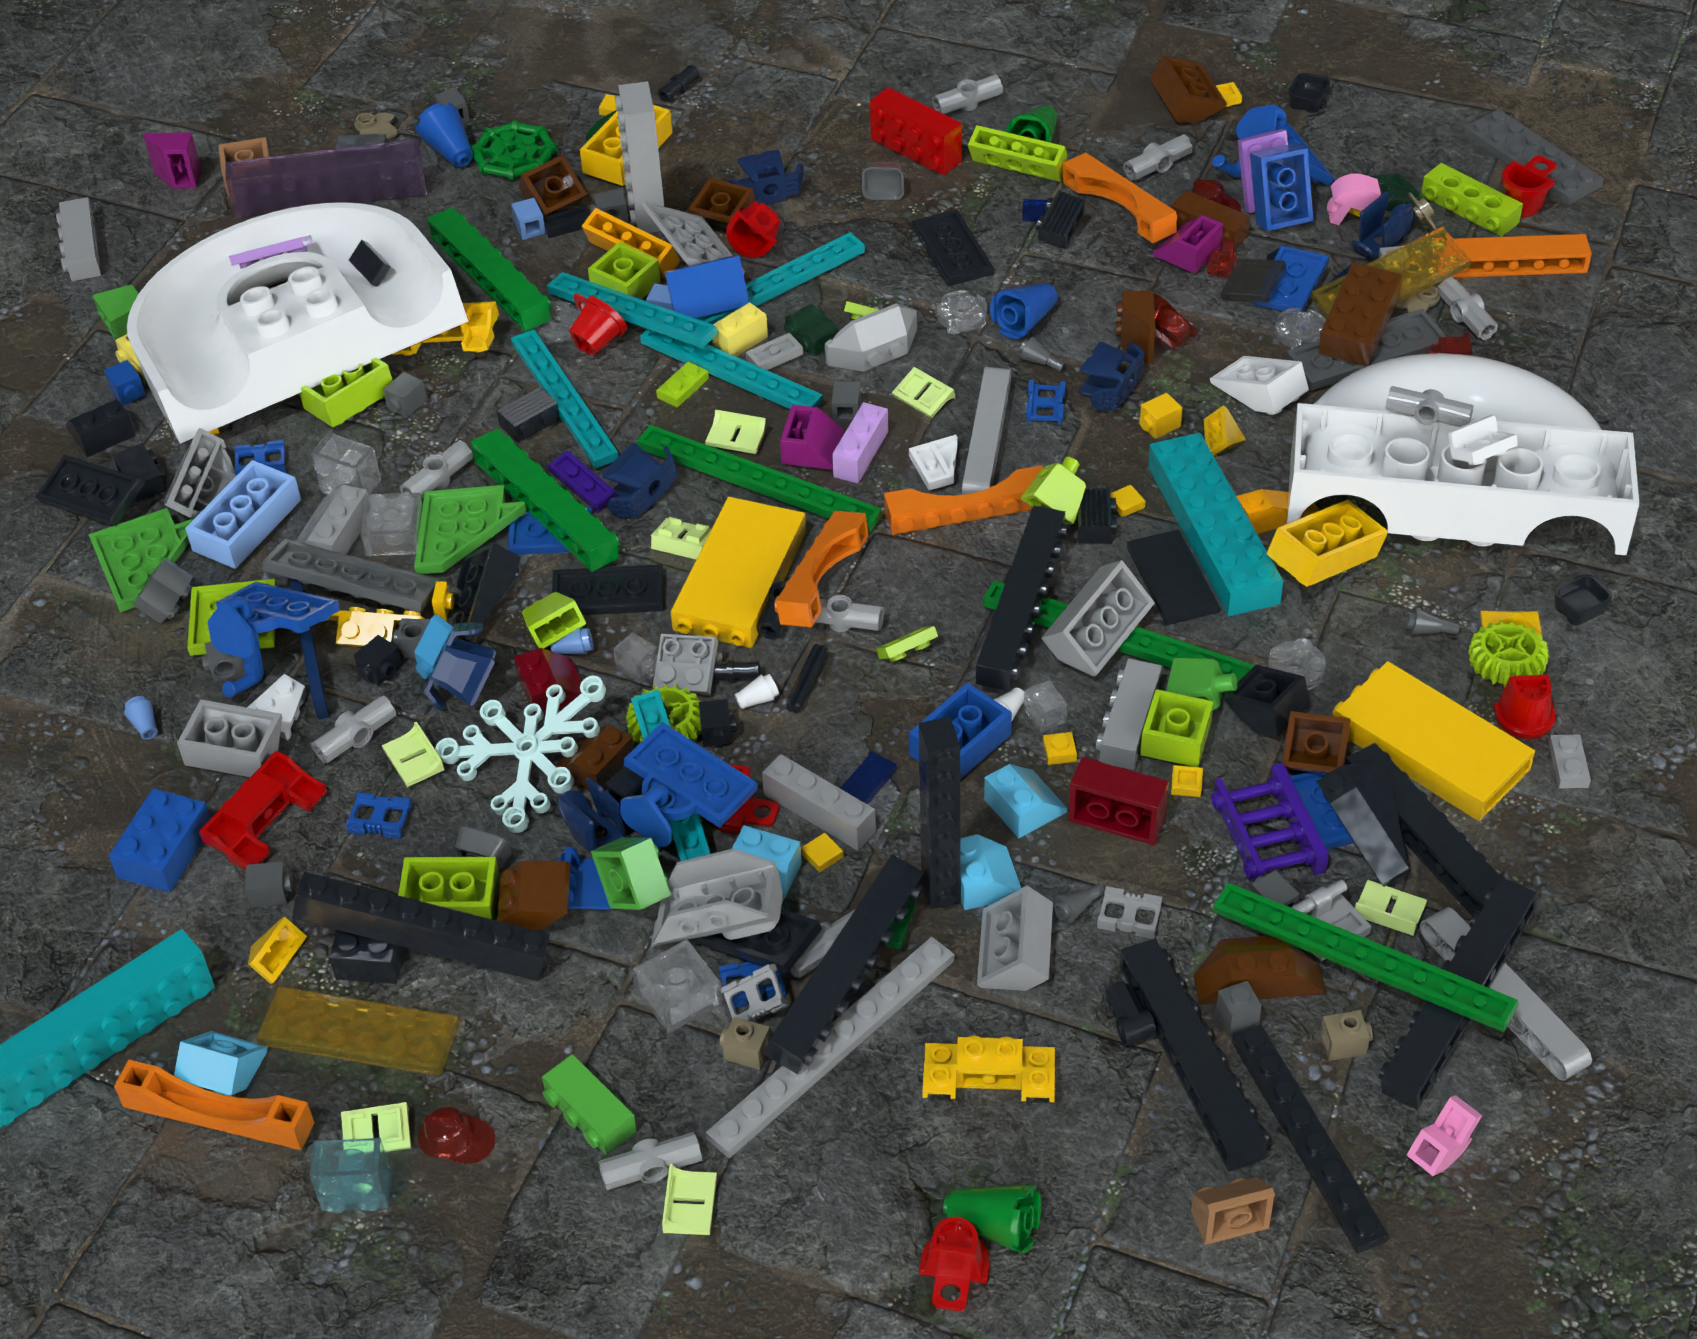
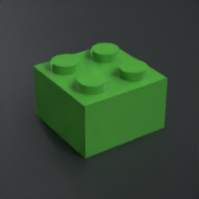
[591,838,671,910]

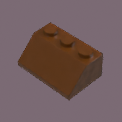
[1150,56,1227,123]

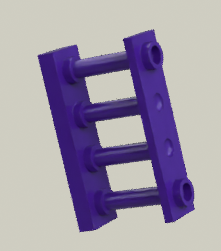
[1211,763,1329,882]

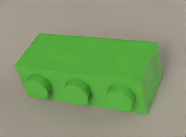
[542,1054,637,1156]

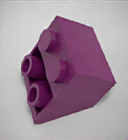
[144,132,202,189]
[1153,215,1223,274]
[780,405,845,470]

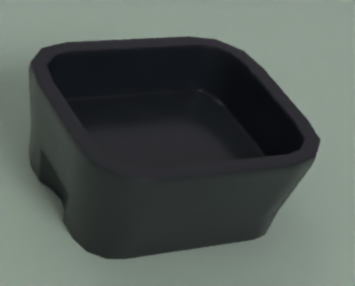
[1289,73,1330,113]
[1555,574,1612,626]

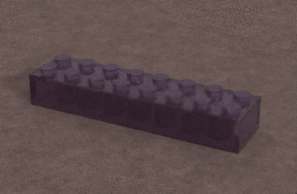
[226,139,427,219]

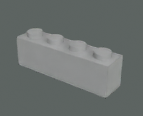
[56,197,101,281]
[1096,659,1162,770]
[762,754,876,851]

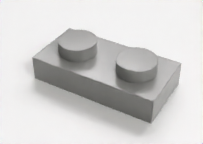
[746,333,803,370]
[1548,734,1591,788]

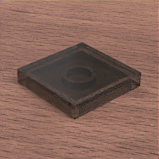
[1220,258,1286,303]

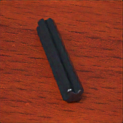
[786,644,827,713]

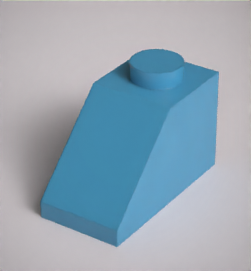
[414,614,457,685]

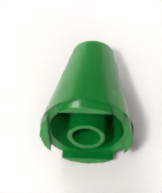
[1006,105,1057,143]
[943,1184,1041,1254]

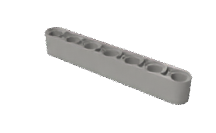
[962,367,1011,495]
[1420,907,1592,1081]

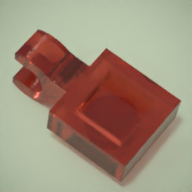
[1207,239,1238,278]

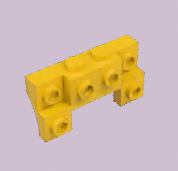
[392,301,499,356]
[923,1036,1055,1102]

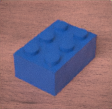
[1250,143,1314,231]
[909,683,1012,779]
[109,788,211,892]

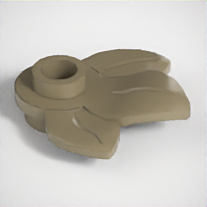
[354,113,398,139]
[1408,192,1438,234]
[1395,280,1440,313]

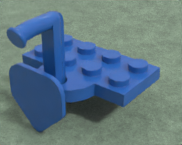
[1212,104,1335,186]
[208,582,340,698]
[620,722,758,851]

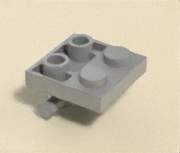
[653,634,722,695]
[1290,880,1372,962]

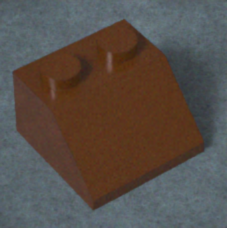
[519,155,587,216]
[688,178,755,223]
[1115,291,1155,364]
[1282,711,1351,774]
[555,725,634,792]
[497,861,570,931]

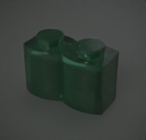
[784,304,839,356]

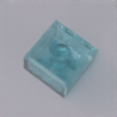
[310,1138,391,1213]

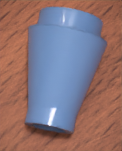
[550,627,594,654]
[124,696,158,740]

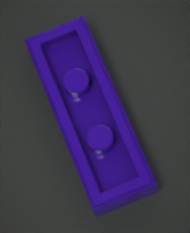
[547,450,617,513]

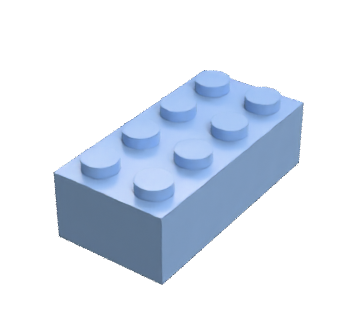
[185,460,301,569]

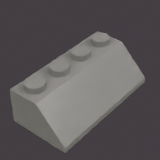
[1041,560,1155,676]

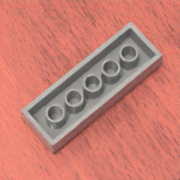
[615,81,664,233]

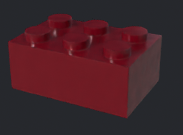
[1068,757,1169,846]

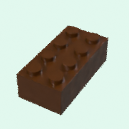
[1318,262,1402,366]

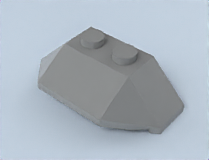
[825,303,917,372]
[164,428,236,518]

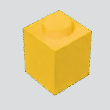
[1139,393,1183,439]

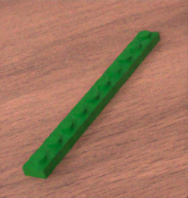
[636,425,882,534]
[983,580,1255,682]
[1213,882,1518,1032]

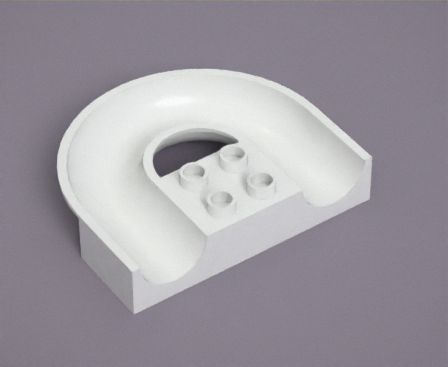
[127,202,468,444]
[1287,353,1639,555]

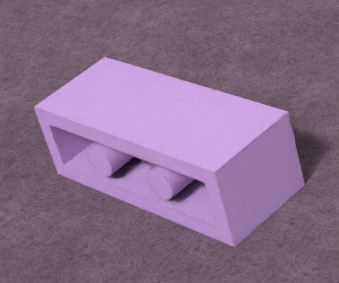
[832,402,888,483]

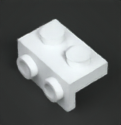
[1448,415,1518,465]

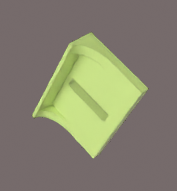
[892,367,956,418]
[705,410,767,454]
[651,517,712,560]
[382,722,444,787]
[1355,880,1427,936]
[341,1102,411,1158]
[662,1164,717,1235]

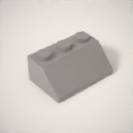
[296,484,373,554]
[177,699,282,777]
[977,885,1053,991]

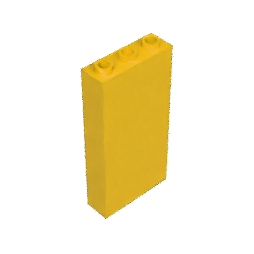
[671,497,806,648]
[1332,661,1535,821]

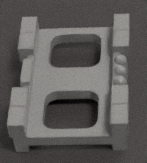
[1097,886,1162,939]
[720,964,790,1022]

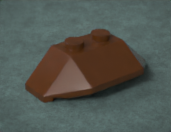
[1194,935,1325,1005]

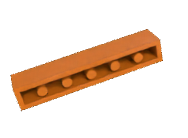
[1432,234,1592,278]

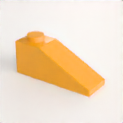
[1236,489,1320,534]

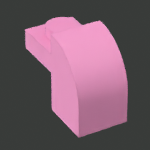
[1327,174,1381,225]
[1407,1095,1482,1176]

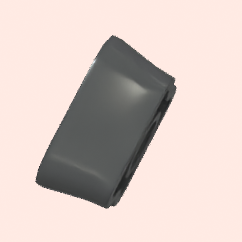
[862,162,904,200]
[454,826,512,873]

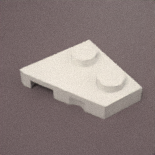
[909,435,958,490]
[247,674,307,741]

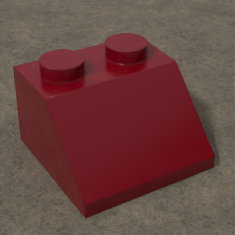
[514,648,582,716]

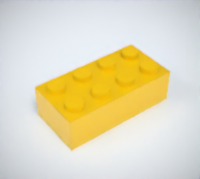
[580,105,673,186]
[1267,500,1388,587]

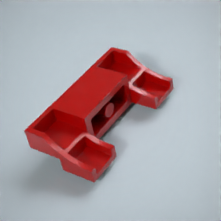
[199,751,327,870]

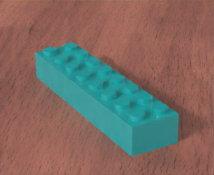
[1148,432,1283,617]
[0,929,215,1128]

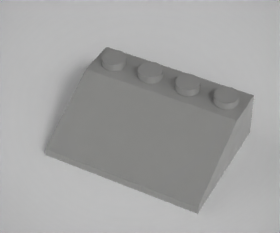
[642,202,745,274]

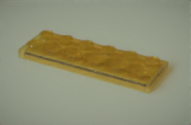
[1312,226,1471,317]
[256,986,460,1076]

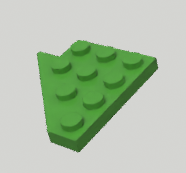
[414,485,527,574]
[88,508,195,612]

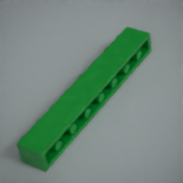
[427,207,551,332]
[471,428,619,572]

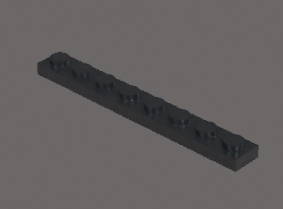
[1231,1025,1389,1254]

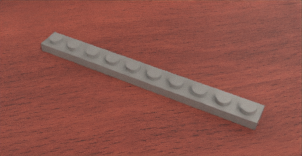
[705,937,954,1159]

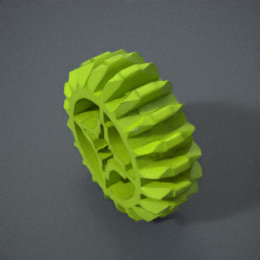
[1468,620,1549,688]
[626,683,702,744]

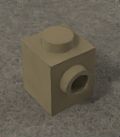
[1320,1010,1373,1061]
[719,1017,771,1070]

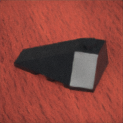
[452,542,521,642]
[1316,762,1410,887]

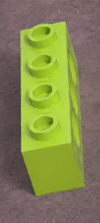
[968,125,1069,182]
[1421,163,1523,237]

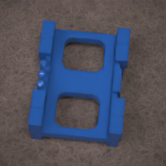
[1026,380,1066,424]
[234,440,286,476]
[346,792,412,839]
[719,961,786,1009]

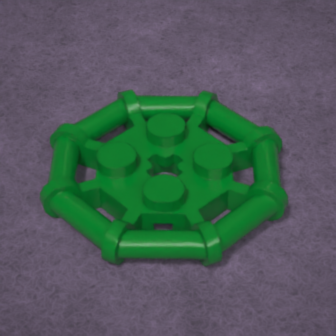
[471,120,558,181]

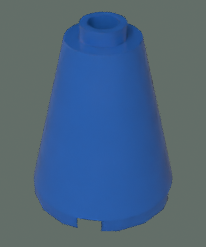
[415,103,473,167]
[990,283,1058,339]

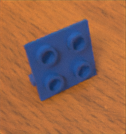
[557,847,611,910]

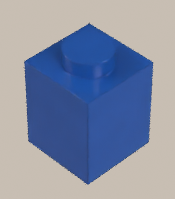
[104,360,146,406]

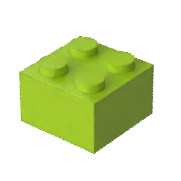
[588,242,661,300]
[1140,689,1214,767]

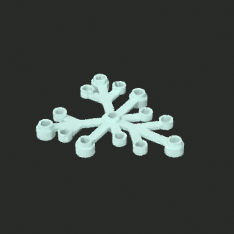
[435,676,606,833]

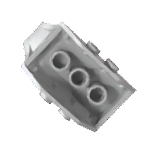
[651,848,783,948]

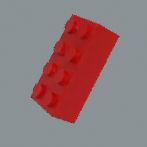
[870,87,962,176]

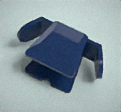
[728,150,804,204]
[1351,191,1415,261]
[1079,342,1145,410]
[602,444,679,518]
[424,622,497,711]
[558,777,632,854]

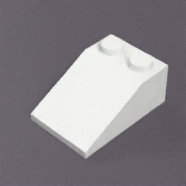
[1210,356,1309,415]

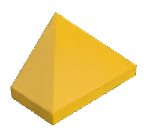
[1204,405,1246,456]
[1480,611,1541,634]
[248,917,307,984]

